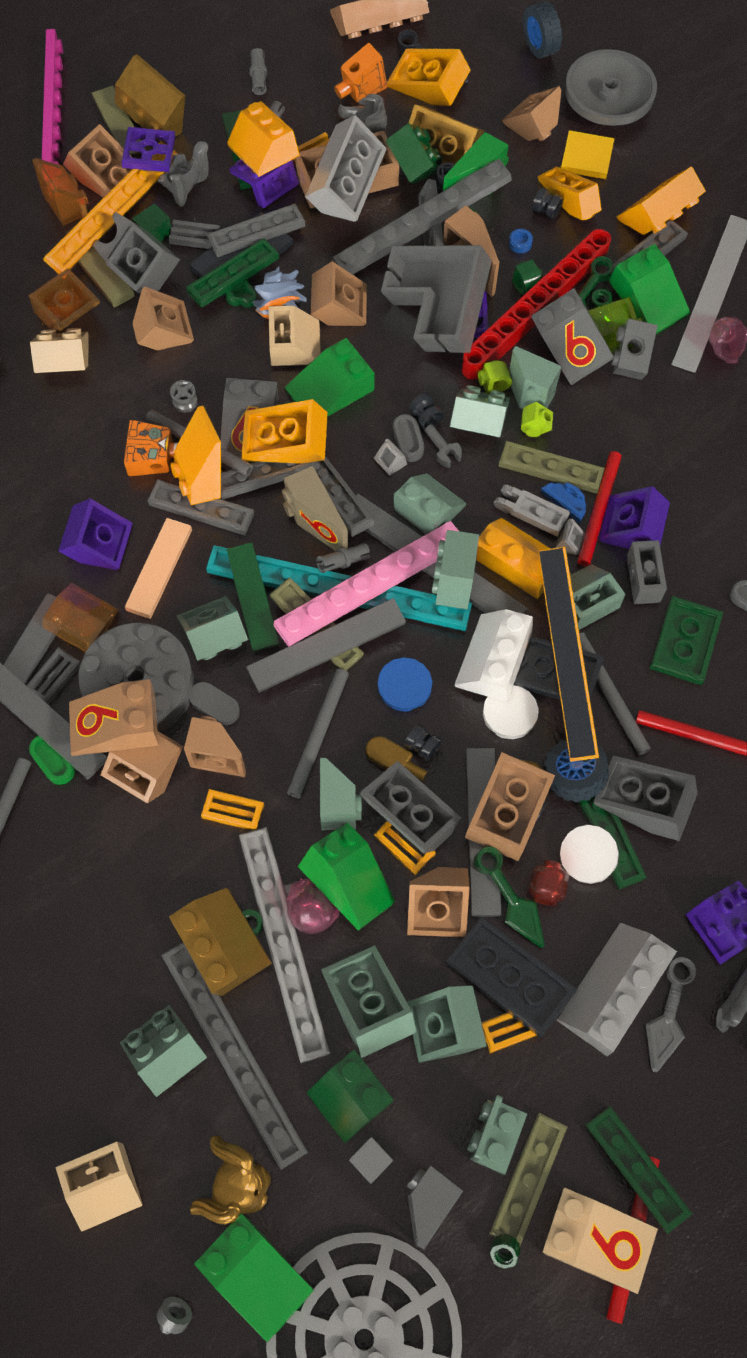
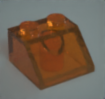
[32,158,89,226]
[29,268,100,331]
[43,583,119,652]

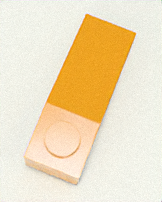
[538,167,601,220]

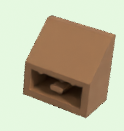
[101,732,183,803]

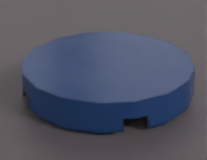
[377,657,432,712]

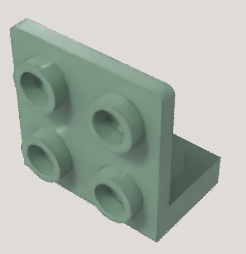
[467,1095,527,1175]

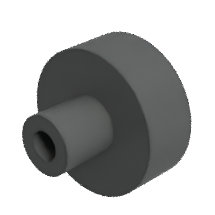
[156,1297,192,1334]

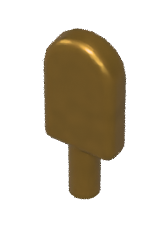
[365,736,427,781]

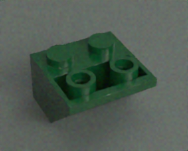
[385,123,443,183]

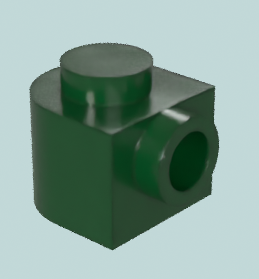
[512,259,544,295]

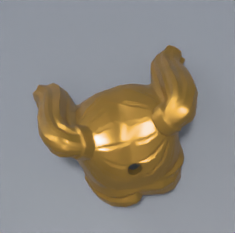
[190,1135,271,1224]

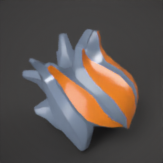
[253,267,307,319]

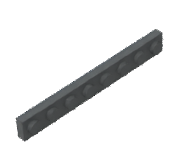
[333,159,512,275]

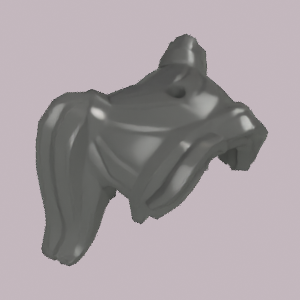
[337,94,388,138]
[158,141,209,207]

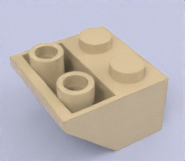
[269,306,320,366]
[30,328,88,373]
[56,1142,143,1232]

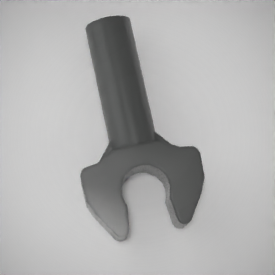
[425,425,462,468]

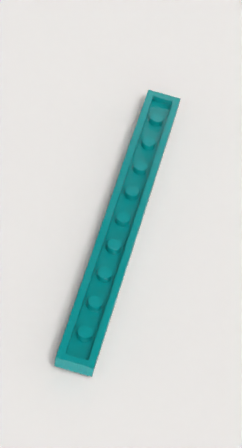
[206,545,472,631]

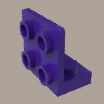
[229,159,299,208]
[685,881,747,964]

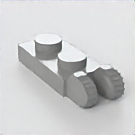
[494,485,570,537]

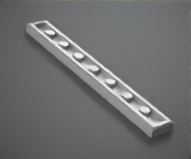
[672,215,747,373]
[239,827,330,1063]

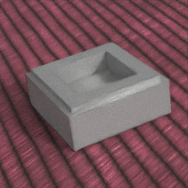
[349,1137,393,1184]

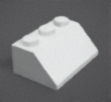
[455,609,533,702]

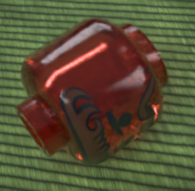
[529,860,569,906]

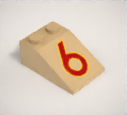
[543,1188,658,1294]

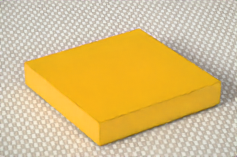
[561,131,614,179]

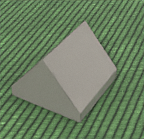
[374,439,407,475]
[556,519,585,555]

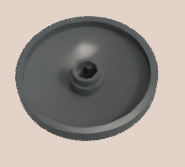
[565,49,657,126]

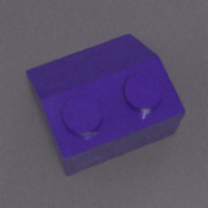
[599,486,670,549]
[58,498,133,570]

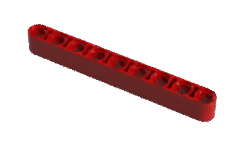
[462,229,611,380]

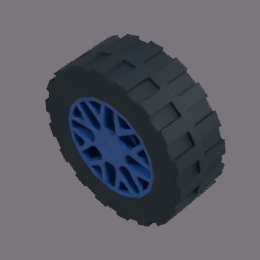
[523,1,562,59]
[545,740,609,802]

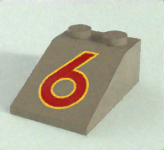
[282,466,348,551]

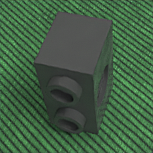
[611,319,658,380]
[627,540,667,604]

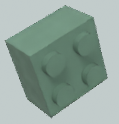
[432,530,479,609]

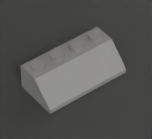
[305,115,387,221]
[557,923,677,1056]

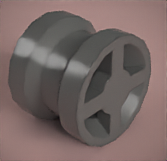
[170,380,197,413]

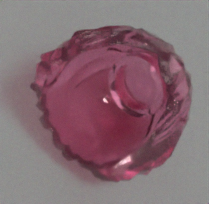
[709,316,747,364]
[286,878,340,935]

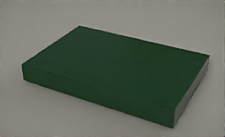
[649,596,723,685]

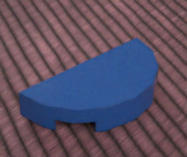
[540,482,586,524]

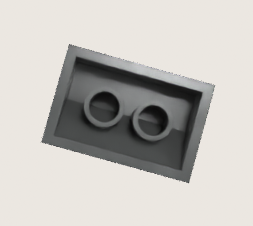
[359,761,461,854]
[407,1166,463,1249]

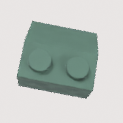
[509,346,561,409]
[393,473,466,534]
[177,596,248,661]
[320,758,361,830]
[407,986,487,1063]

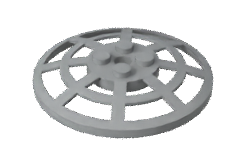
[266,1232,462,1358]

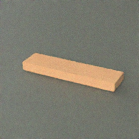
[125,518,192,619]

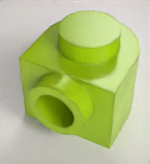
[478,360,512,394]
[521,402,553,437]

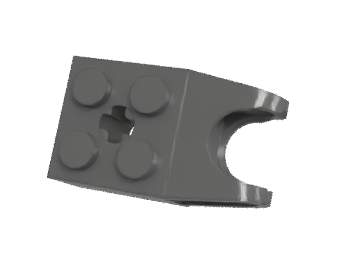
[93,212,180,294]

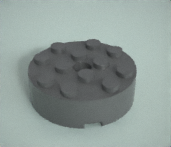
[79,623,194,732]

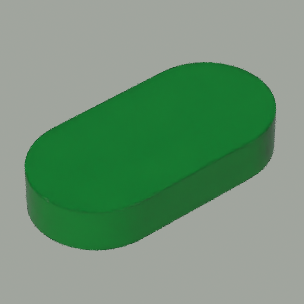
[29,736,75,785]

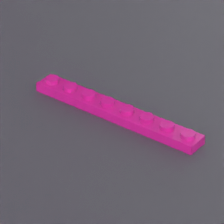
[41,29,63,187]

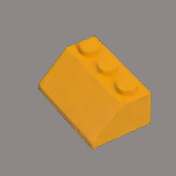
[227,101,300,177]
[617,166,705,235]
[476,518,550,599]

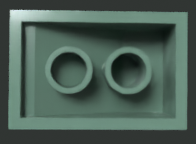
[321,946,416,1058]

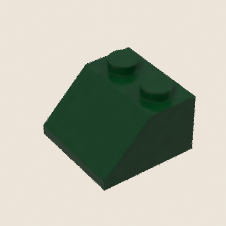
[307,1050,393,1143]

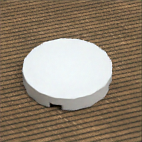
[483,685,538,739]
[560,825,619,884]

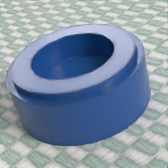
[508,229,533,253]

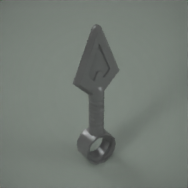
[646,957,696,1072]

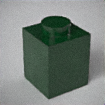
[132,203,171,242]

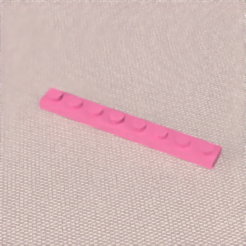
[274,521,458,647]

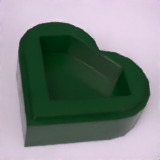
[226,280,258,308]

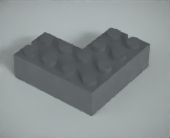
[381,245,492,353]

